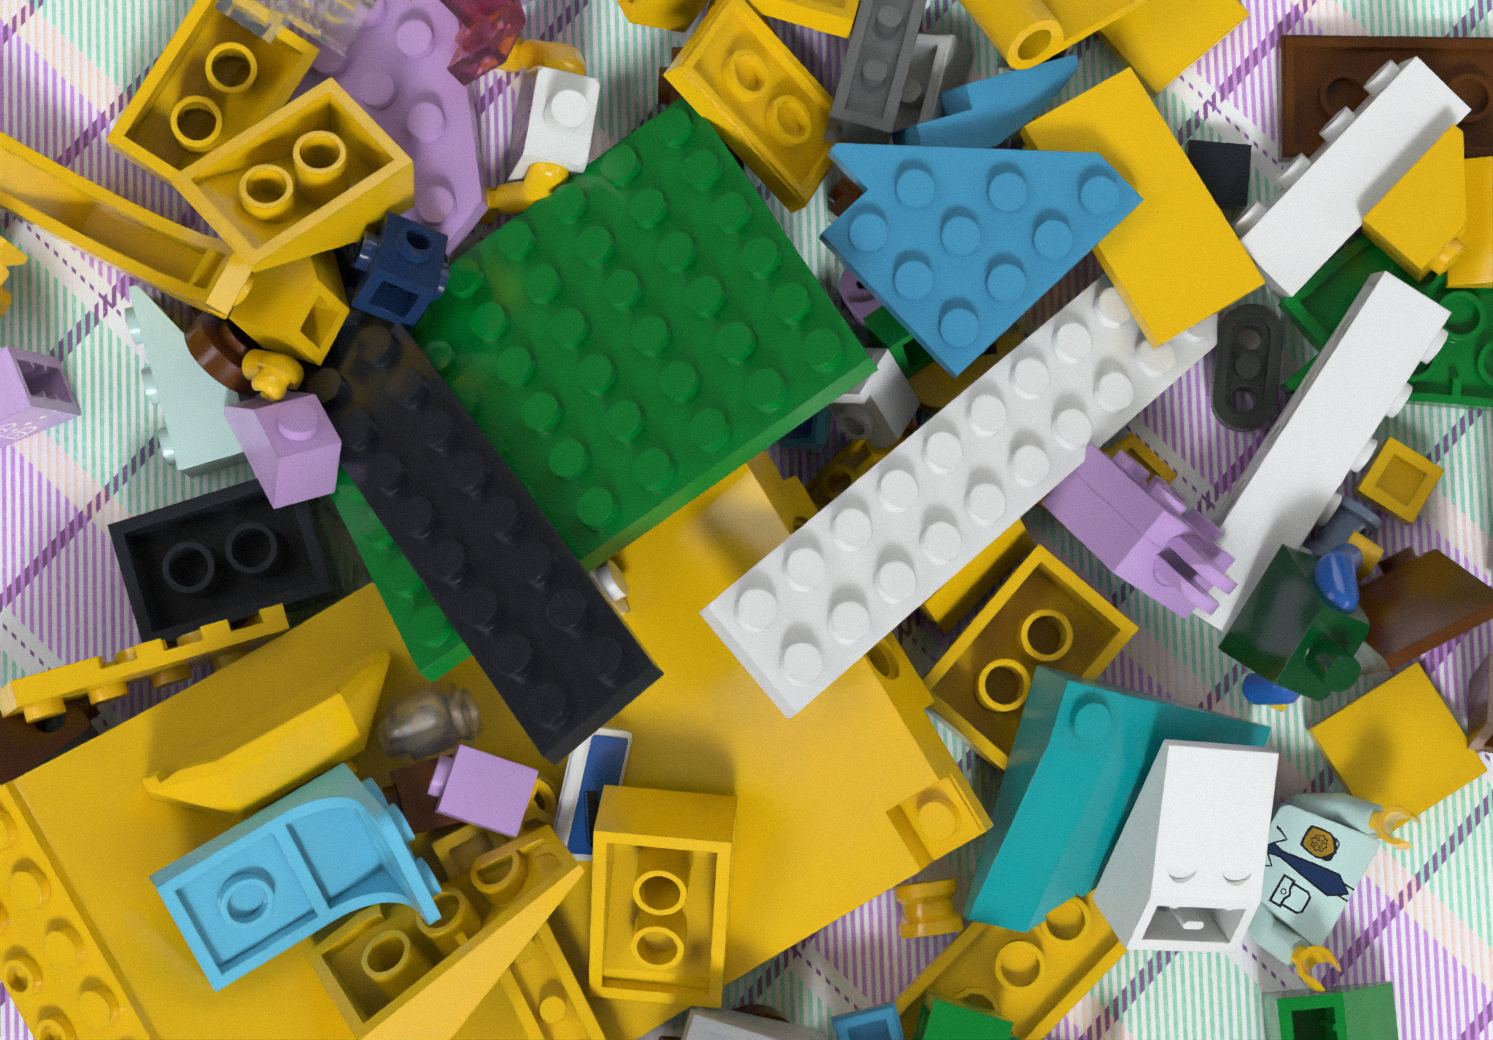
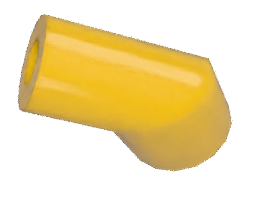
[242,349,304,402]

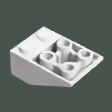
[1092,739,1279,953]

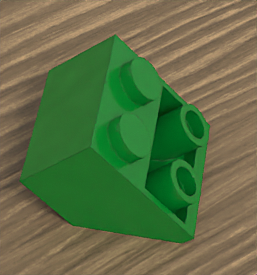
[1261,981,1399,1040]

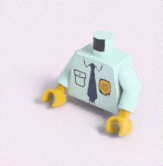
[1248,792,1421,993]

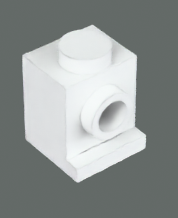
[827,348,921,449]

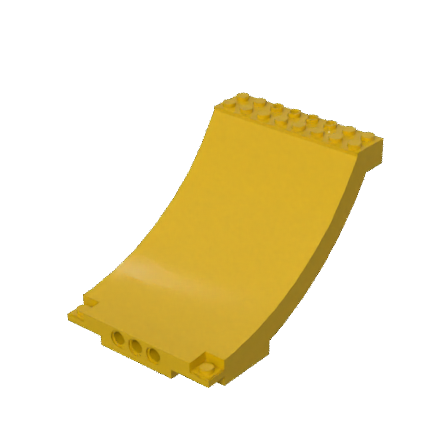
[0,450,994,1040]

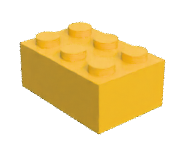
[921,543,1139,777]

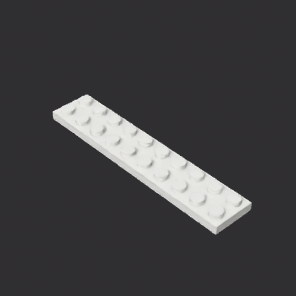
[699,272,1223,719]

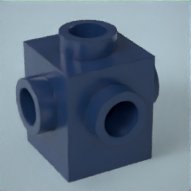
[351,211,451,330]

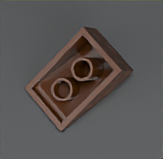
[1354,546,1493,676]

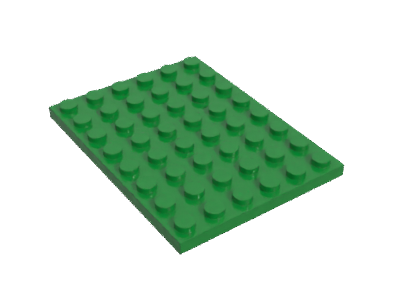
[287,96,879,683]

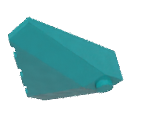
[962,665,1271,933]

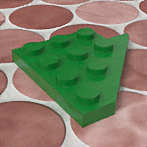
[1277,233,1493,412]

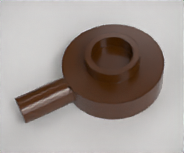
[184,305,265,396]

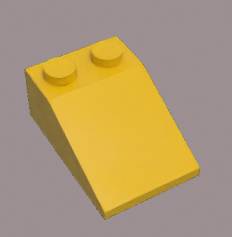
[171,77,415,273]
[588,785,738,1009]

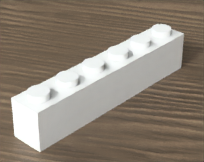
[1191,271,1452,635]

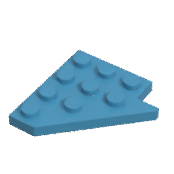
[819,143,1144,380]

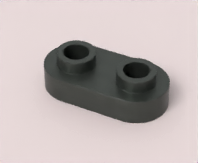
[1210,304,1284,432]

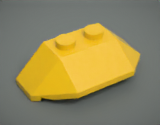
[141,646,391,822]

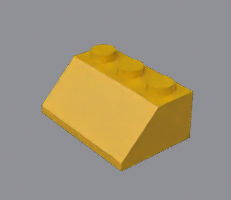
[106,0,321,190]

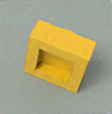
[1352,436,1445,526]

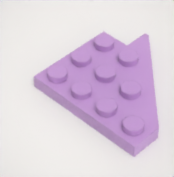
[287,0,488,259]

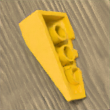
[305,824,585,1040]

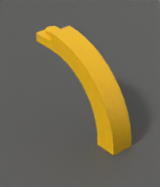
[0,131,254,320]

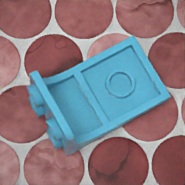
[149,762,442,992]

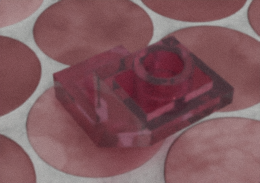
[439,0,526,86]

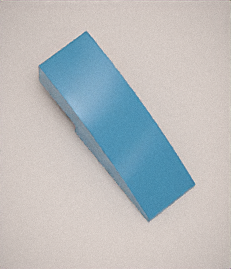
[891,54,1079,149]

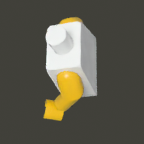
[478,28,600,224]

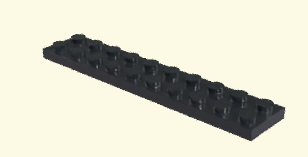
[259,245,664,765]

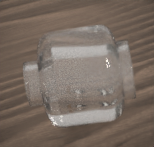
[378,677,483,767]

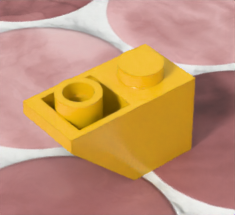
[229,249,350,366]

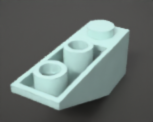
[125,285,249,478]

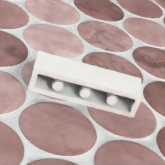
[1231,56,1472,298]

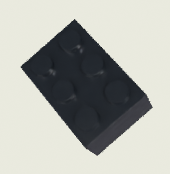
[107,478,344,647]

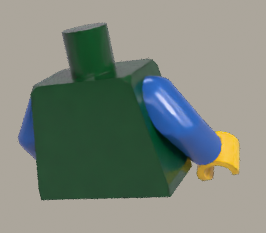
[1218,530,1384,712]

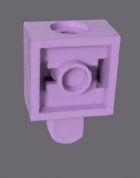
[1041,443,1238,619]

